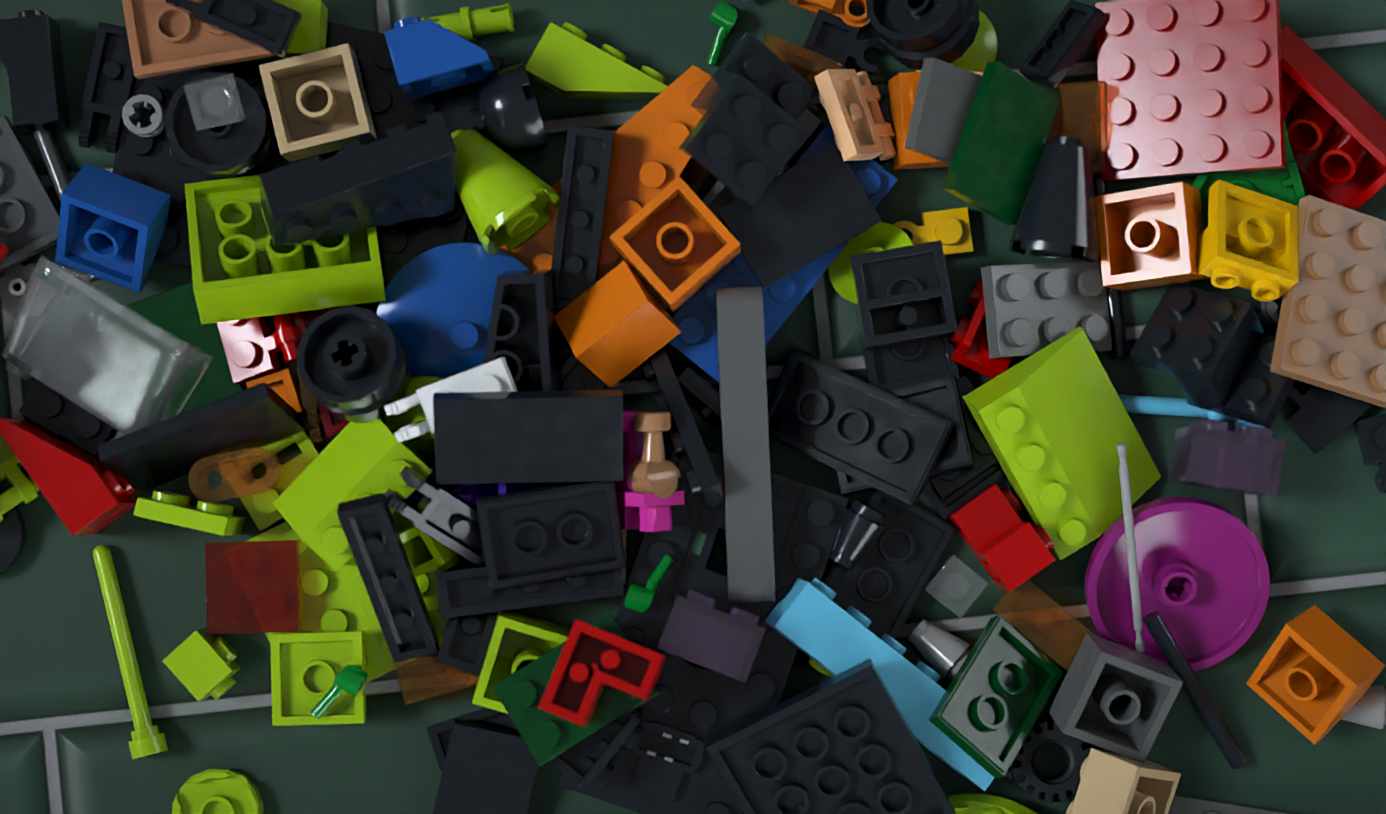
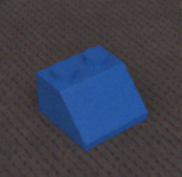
[384,16,495,100]
[55,163,171,293]

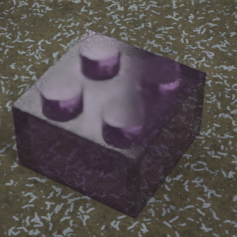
[1168,419,1286,495]
[657,590,766,683]

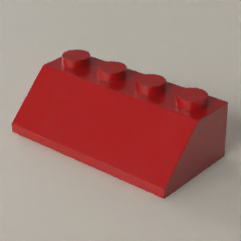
[1281,24,1386,211]

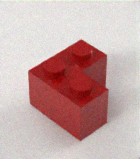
[948,484,1055,592]
[538,619,667,727]

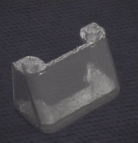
[1,256,214,438]

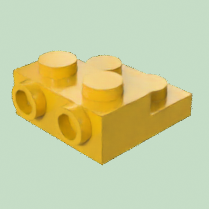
[1198,179,1298,302]

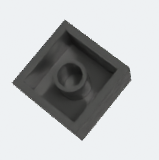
[1049,632,1183,763]

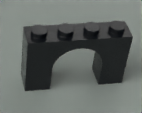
[0,10,70,135]

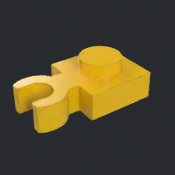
[893,207,973,257]

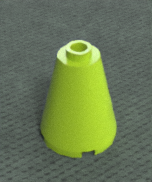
[451,129,560,256]

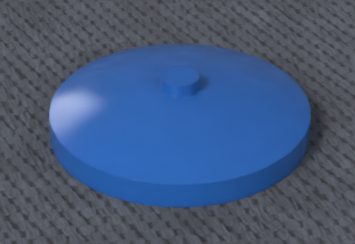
[376,242,530,379]

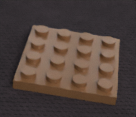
[1270,195,1386,408]

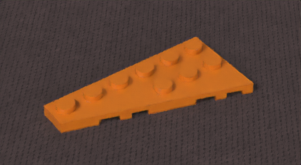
[498,65,712,282]

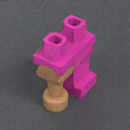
[614,410,685,532]

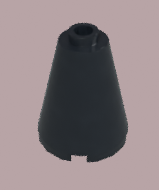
[1009,136,1100,262]

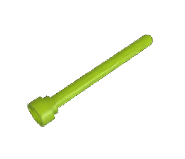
[93,544,168,760]

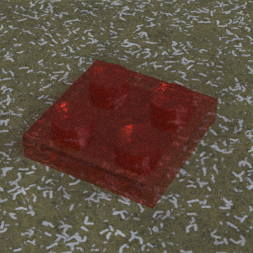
[205,540,301,634]

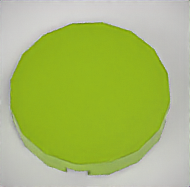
[172,768,264,814]

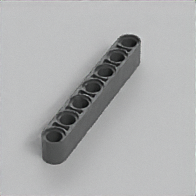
[716,286,775,604]

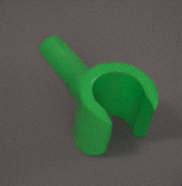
[706,0,739,67]
[624,554,675,612]
[311,665,368,719]

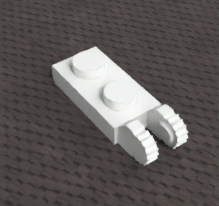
[384,356,518,443]

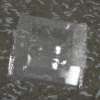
[184,73,245,131]
[924,555,989,619]

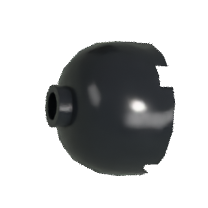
[471,61,549,155]

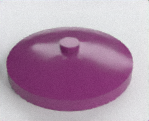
[1085,497,1270,671]

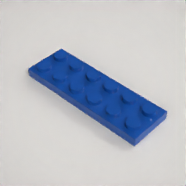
[668,124,898,383]

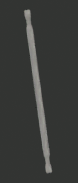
[1117,442,1145,652]

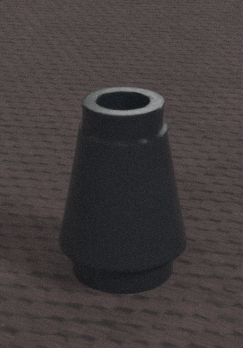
[829,499,887,570]

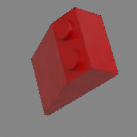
[0,418,137,536]

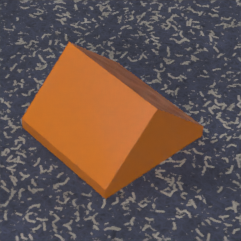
[555,260,682,388]

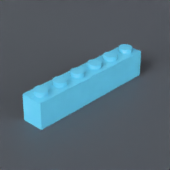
[764,578,994,791]

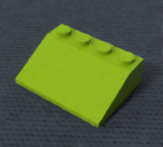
[185,174,386,324]
[963,326,1161,560]

